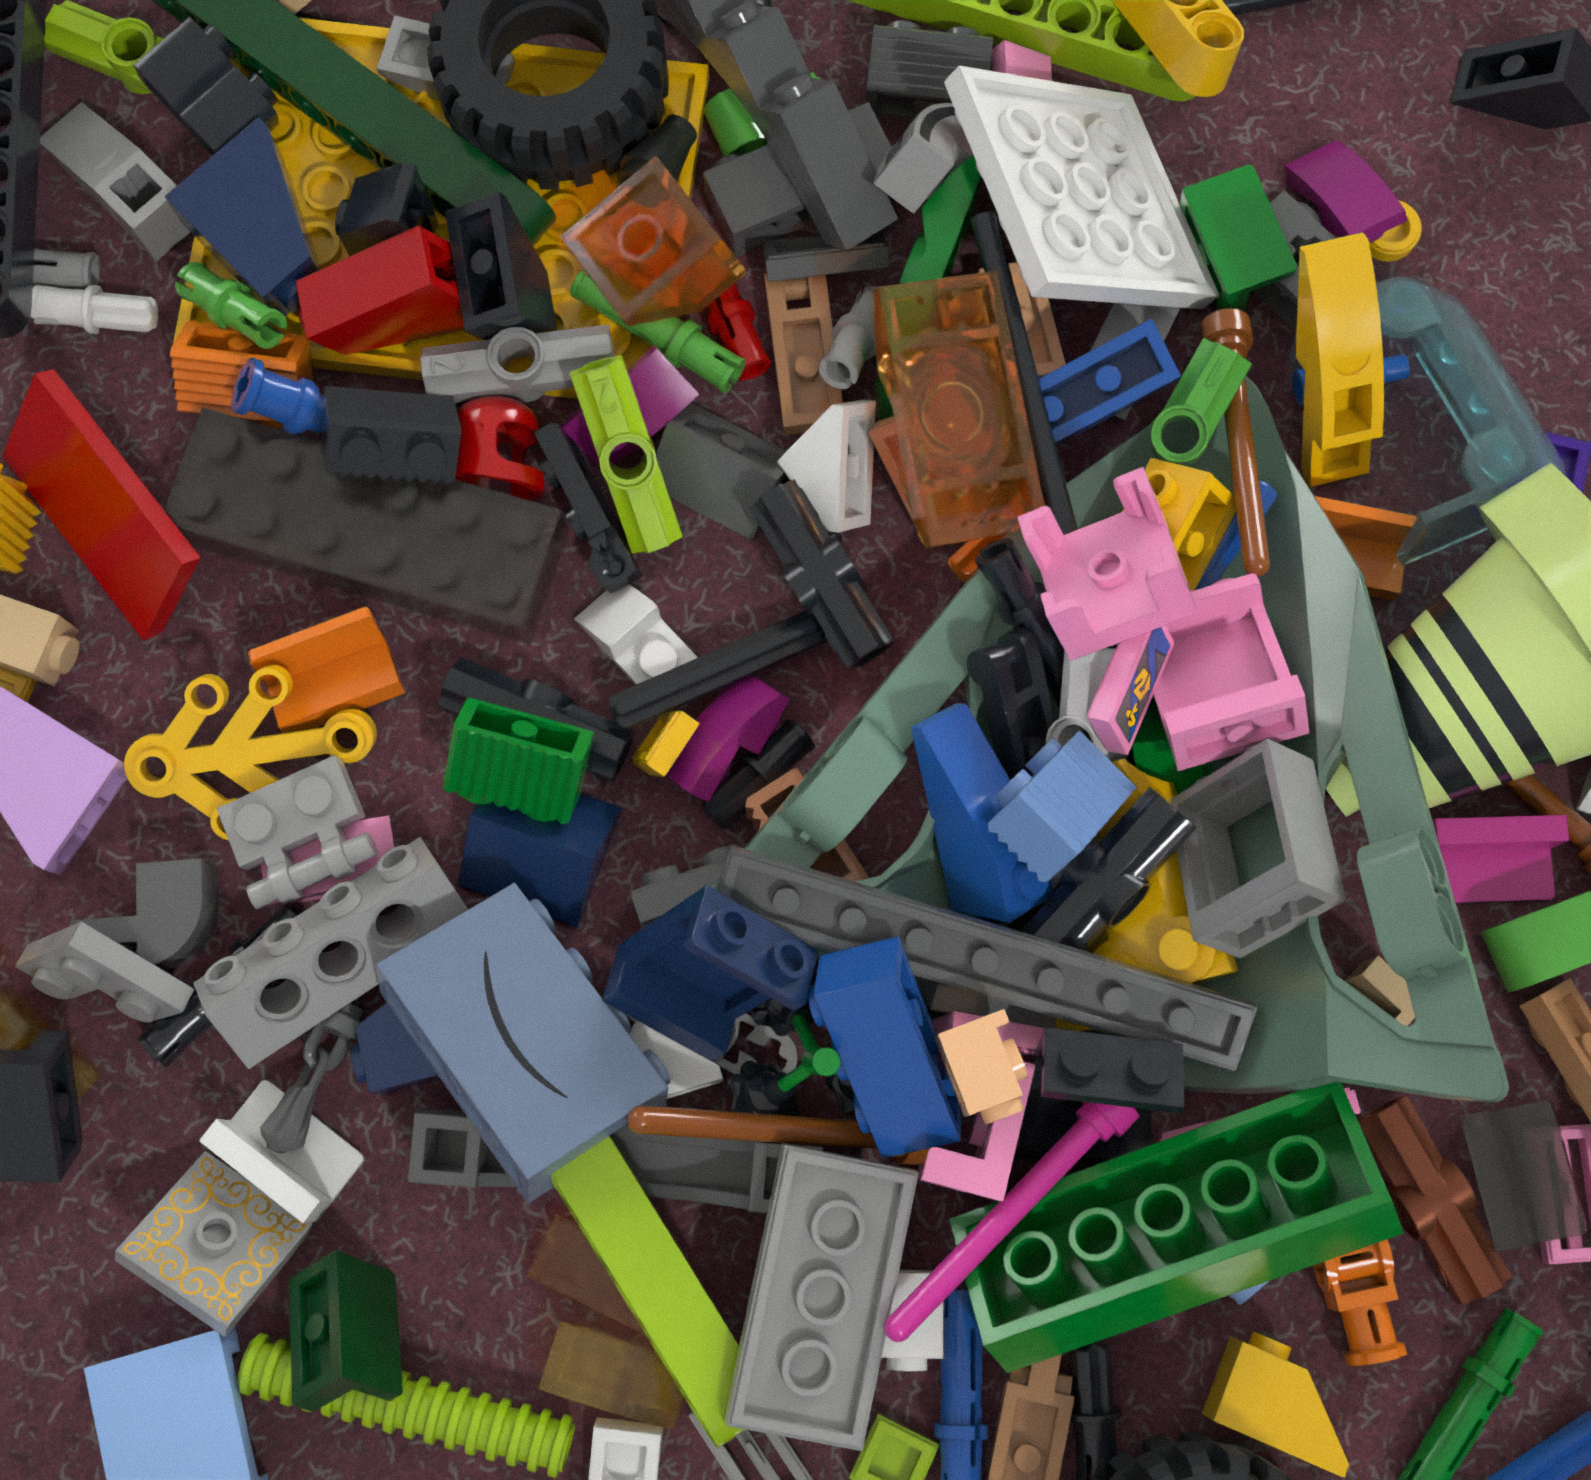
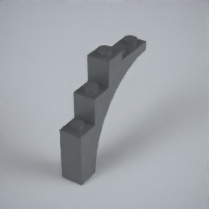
[655,0,898,251]

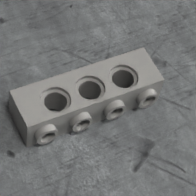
[194,837,468,1069]

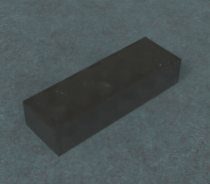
[164,407,569,646]

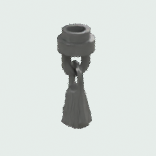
[260,1003,364,1153]

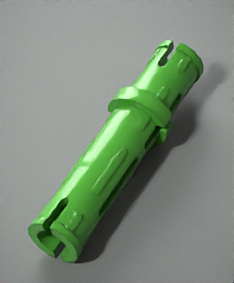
[570,262,746,394]

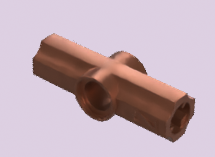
[1357,1096,1512,1305]

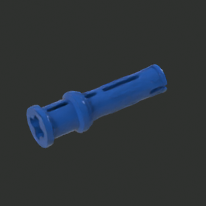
[231,357,324,435]

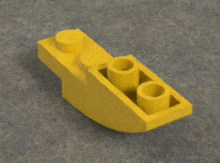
[1296,232,1384,487]

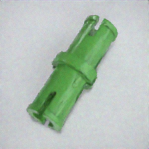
[175,262,287,349]

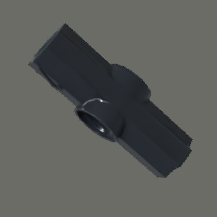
[749,479,896,671]
[437,657,635,783]
[1020,787,1197,951]

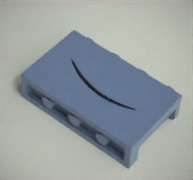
[376,883,670,1204]

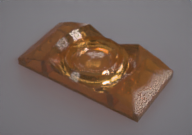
[873,271,1044,549]

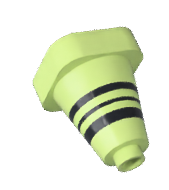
[1326,463,1591,817]

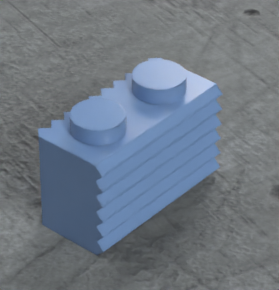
[988,731,1137,882]

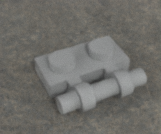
[217,755,378,909]

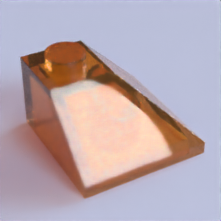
[561,156,748,326]

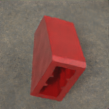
[296,225,465,355]

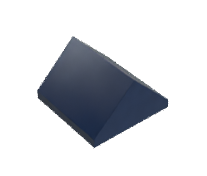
[458,794,623,928]

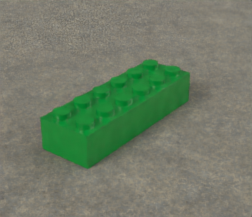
[949,1082,1404,1373]

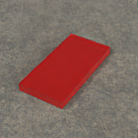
[2,369,201,641]

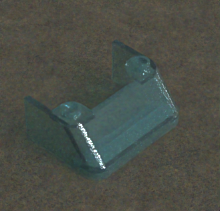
[1287,276,1566,566]

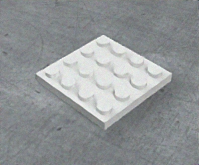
[944,66,1220,309]

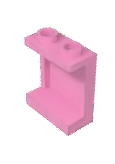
[1153,573,1309,771]

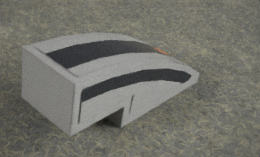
[873,103,972,214]

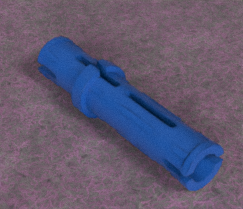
[934,1289,988,1480]

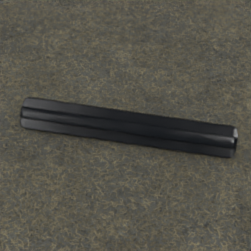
[608,610,828,730]

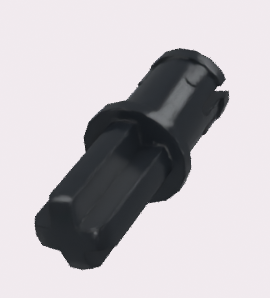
[702,719,815,829]
[1070,1341,1122,1480]

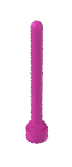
[884,1102,1139,1342]

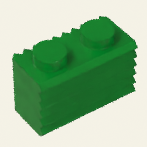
[443,697,595,825]

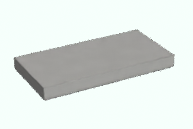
[724,1142,919,1451]

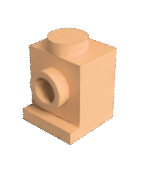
[934,1009,1027,1125]

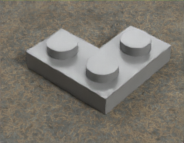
[15,921,194,1022]

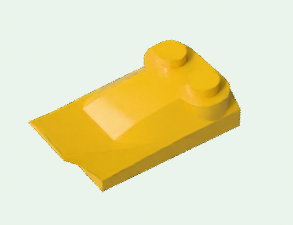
[1088,759,1239,985]

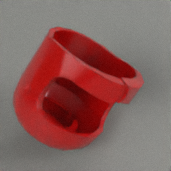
[449,395,545,503]

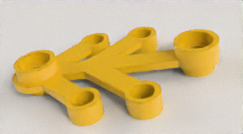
[124,664,377,840]

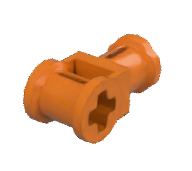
[1313,1239,1407,1366]

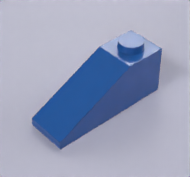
[911,703,1054,923]

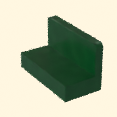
[289,1250,403,1412]

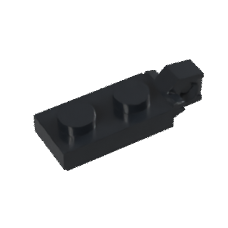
[534,422,643,593]

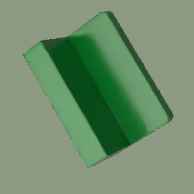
[1180,165,1297,312]

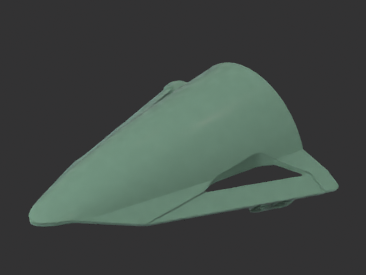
[712,376,1509,1102]

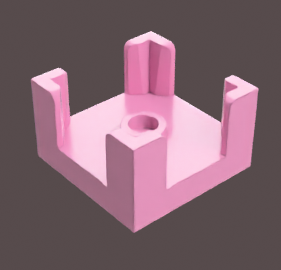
[1018,467,1198,661]
[917,1061,1035,1202]

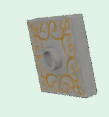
[115,1151,313,1337]

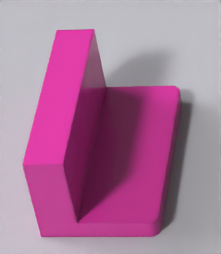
[1432,815,1569,903]

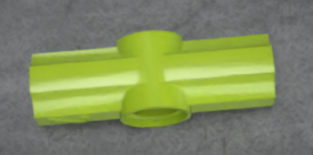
[44,0,164,94]
[569,355,683,554]

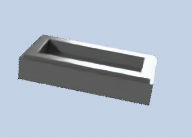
[762,230,889,282]

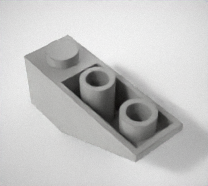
[40,102,190,262]

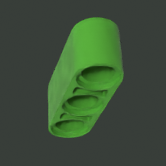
[1480,891,1591,993]

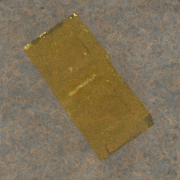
[538,1320,684,1429]

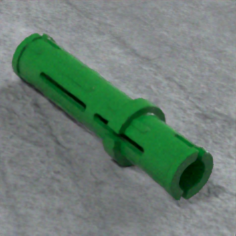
[1396,1307,1544,1480]

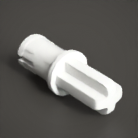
[31,284,158,334]

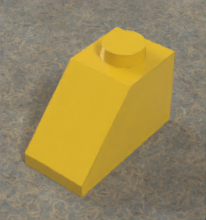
[1202,1331,1349,1478]

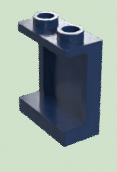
[602,885,818,1061]

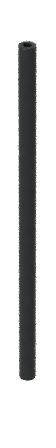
[971,211,1136,767]

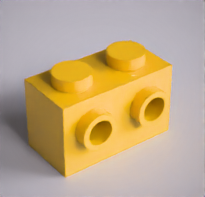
[1122,458,1236,591]

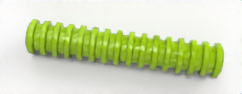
[237,1333,575,1478]

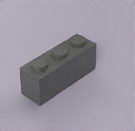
[703,102,891,258]

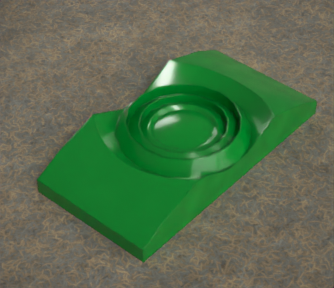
[875,155,982,420]

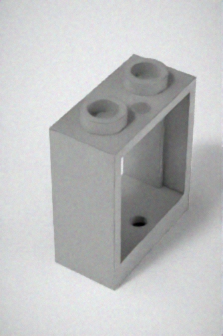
[1170,738,1346,958]

